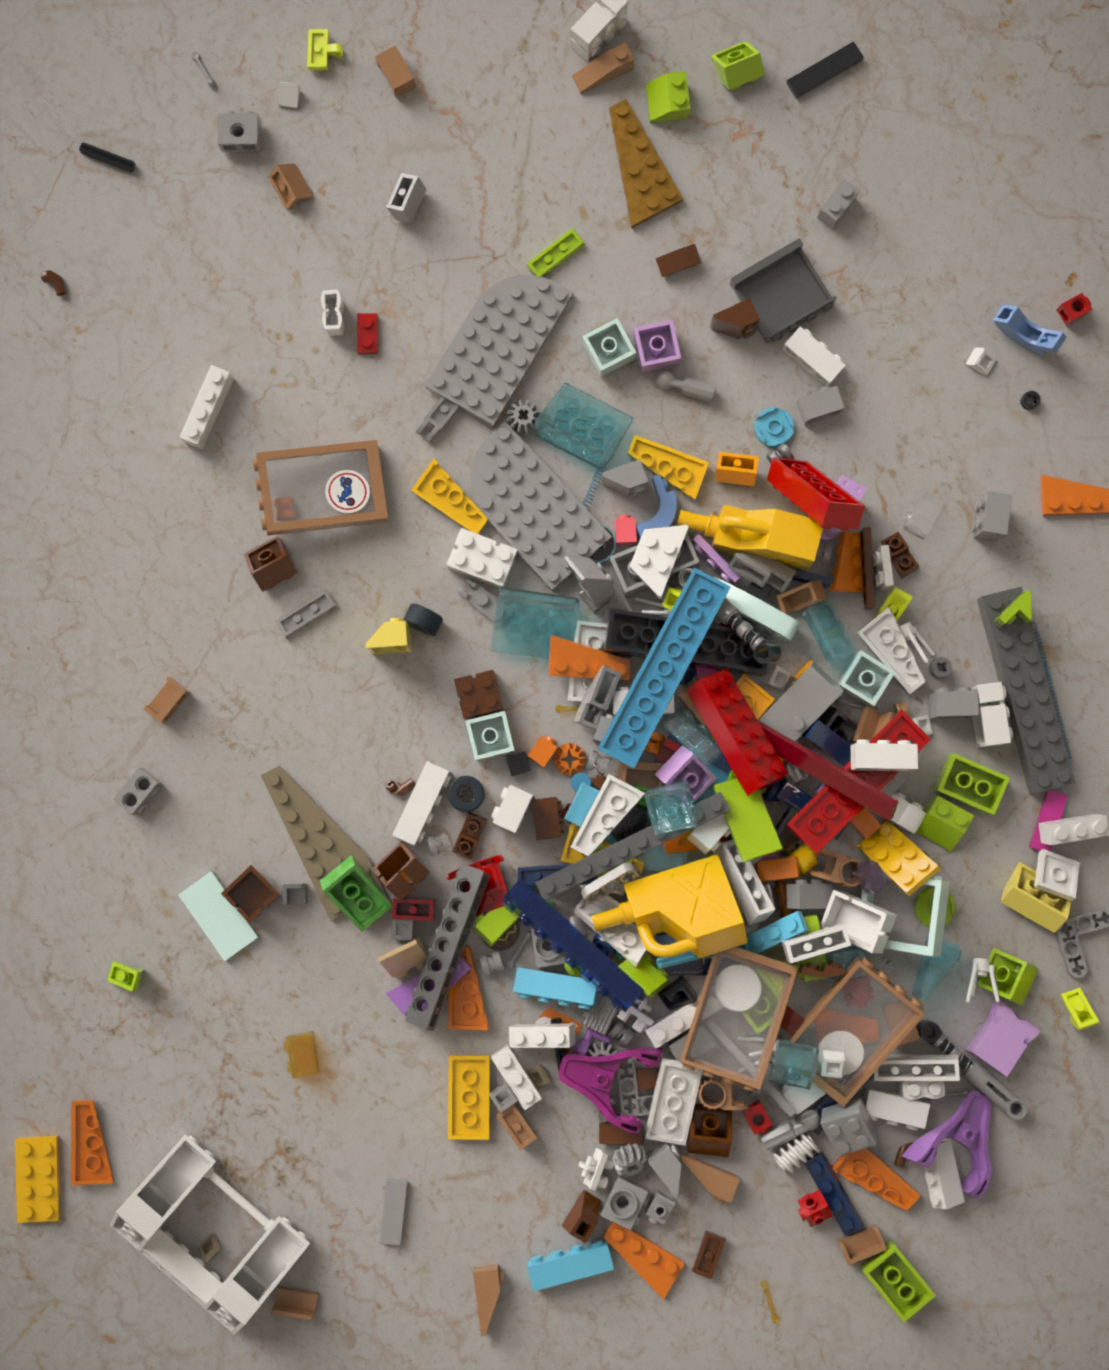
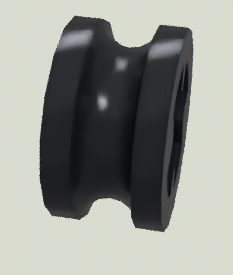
[1020,391,1041,410]

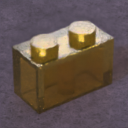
[284,1031,320,1079]

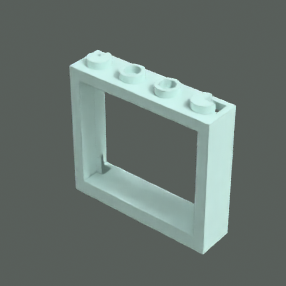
[861,867,950,957]

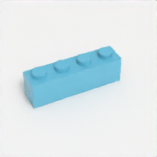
[513,967,601,1010]
[527,1239,614,1292]

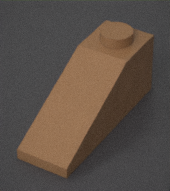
[572,42,634,94]
[680,1152,740,1204]
[473,1264,504,1337]

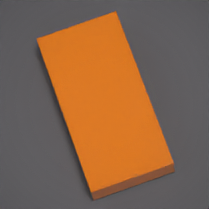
[757,856,800,882]

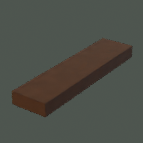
[860,527,875,610]

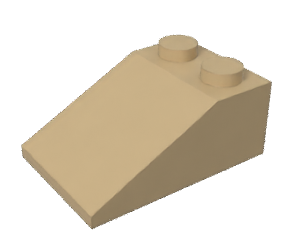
[377,936,428,979]

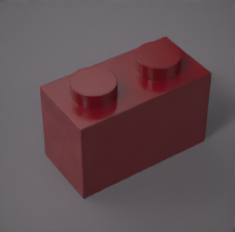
[392,897,436,921]

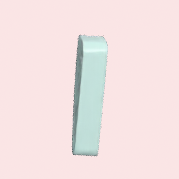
[714,577,800,644]

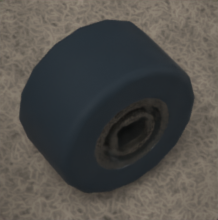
[403,603,443,636]
[448,776,485,812]

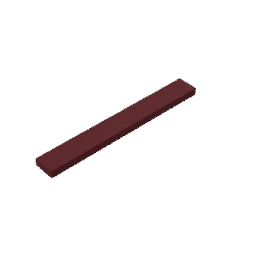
[759,722,899,821]

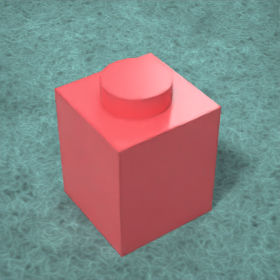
[615,515,637,546]

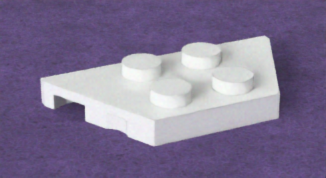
[630,525,689,599]

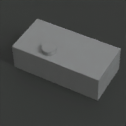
[609,534,700,599]
[758,662,844,741]

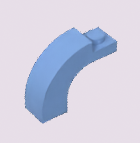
[992,304,1067,355]
[636,474,677,540]

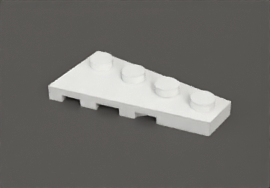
[858,606,927,694]
[567,620,607,702]
[571,774,645,856]
[574,898,656,967]

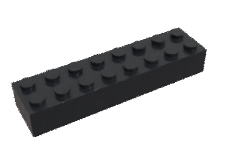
[603,608,771,677]

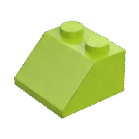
[711,41,765,90]
[646,71,690,123]
[916,796,974,851]
[977,948,1039,1006]
[618,952,669,999]

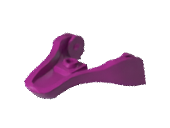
[558,1047,662,1136]

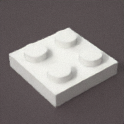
[873,545,894,592]
[1034,849,1080,901]

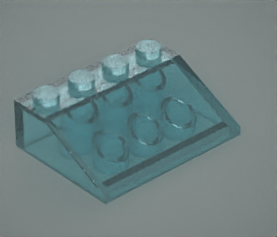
[533,382,634,471]
[490,587,580,659]

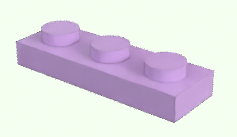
[691,534,740,585]

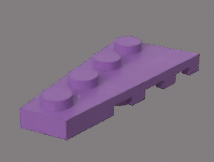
[386,955,473,1016]

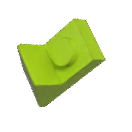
[994,590,1032,626]
[107,961,144,992]

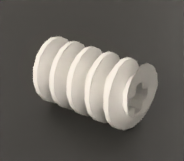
[773,1134,821,1176]

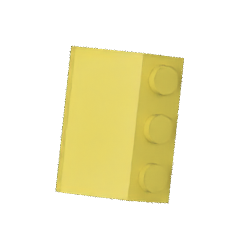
[366,618,413,654]
[1001,862,1071,933]

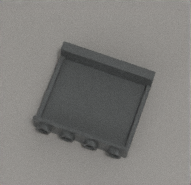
[730,238,837,343]

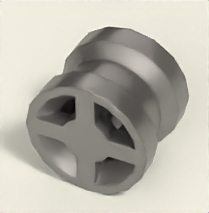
[928,657,952,679]

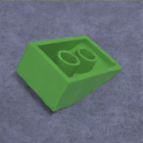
[320,855,393,932]

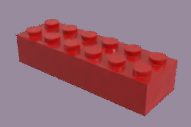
[766,457,865,531]
[686,668,789,796]

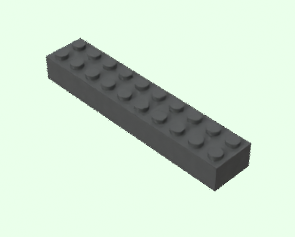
[977,587,1075,794]

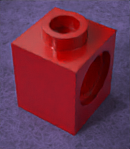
[1056,293,1092,326]
[742,1099,773,1135]

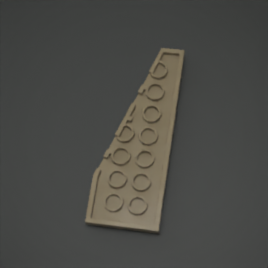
[261,766,386,921]

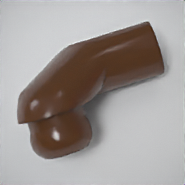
[41,270,66,296]
[385,778,416,796]
[893,1142,913,1168]

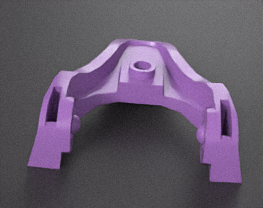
[902,1090,993,1199]

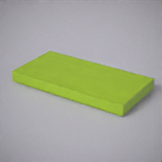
[713,778,783,863]

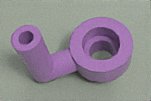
[573,1028,610,1056]

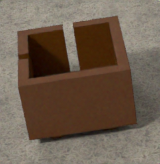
[454,670,504,720]
[373,841,430,901]
[221,865,281,924]

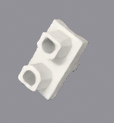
[616,996,654,1033]
[579,1148,614,1191]

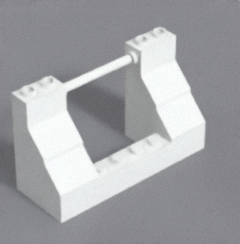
[109,1135,310,1335]

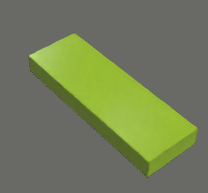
[526,228,585,277]

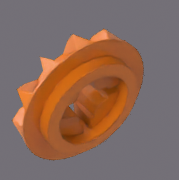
[554,743,586,775]

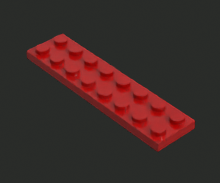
[786,710,931,855]

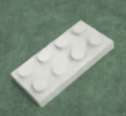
[644,1058,703,1146]

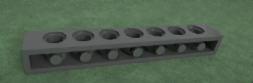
[405,864,491,1031]

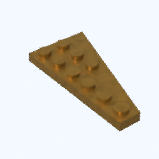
[609,99,683,229]

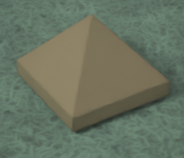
[528,1065,551,1089]
[199,1233,221,1263]

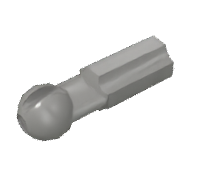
[656,370,716,402]
[760,1109,821,1151]

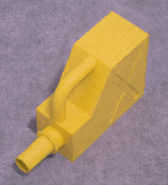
[677,505,823,571]
[591,854,747,958]

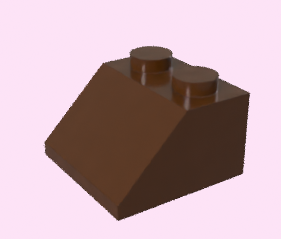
[710,298,760,339]
[244,535,298,592]
[687,1104,732,1157]

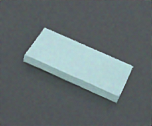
[178,871,259,961]

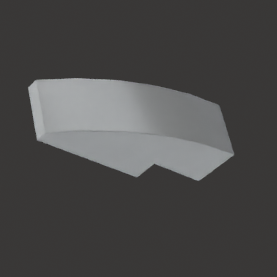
[728,553,796,592]
[573,665,621,729]

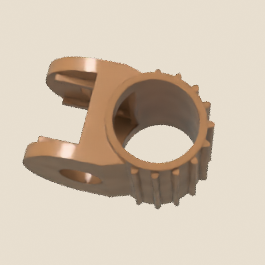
[810,849,866,888]
[698,1075,749,1110]

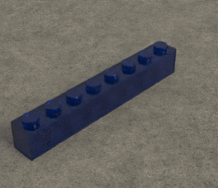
[502,878,644,1013]

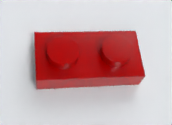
[357,313,378,354]

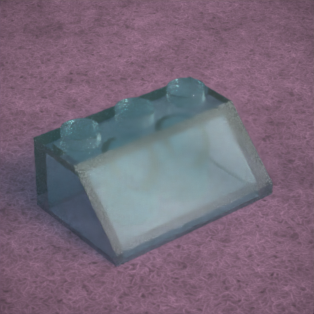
[802,600,854,666]
[662,709,723,770]

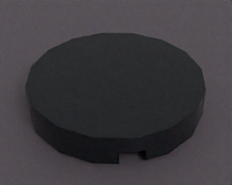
[611,806,650,842]

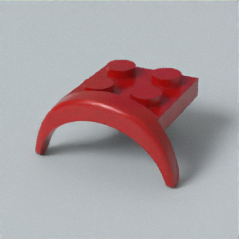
[446,855,513,916]

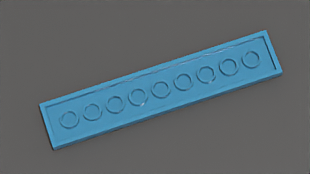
[598,568,731,769]

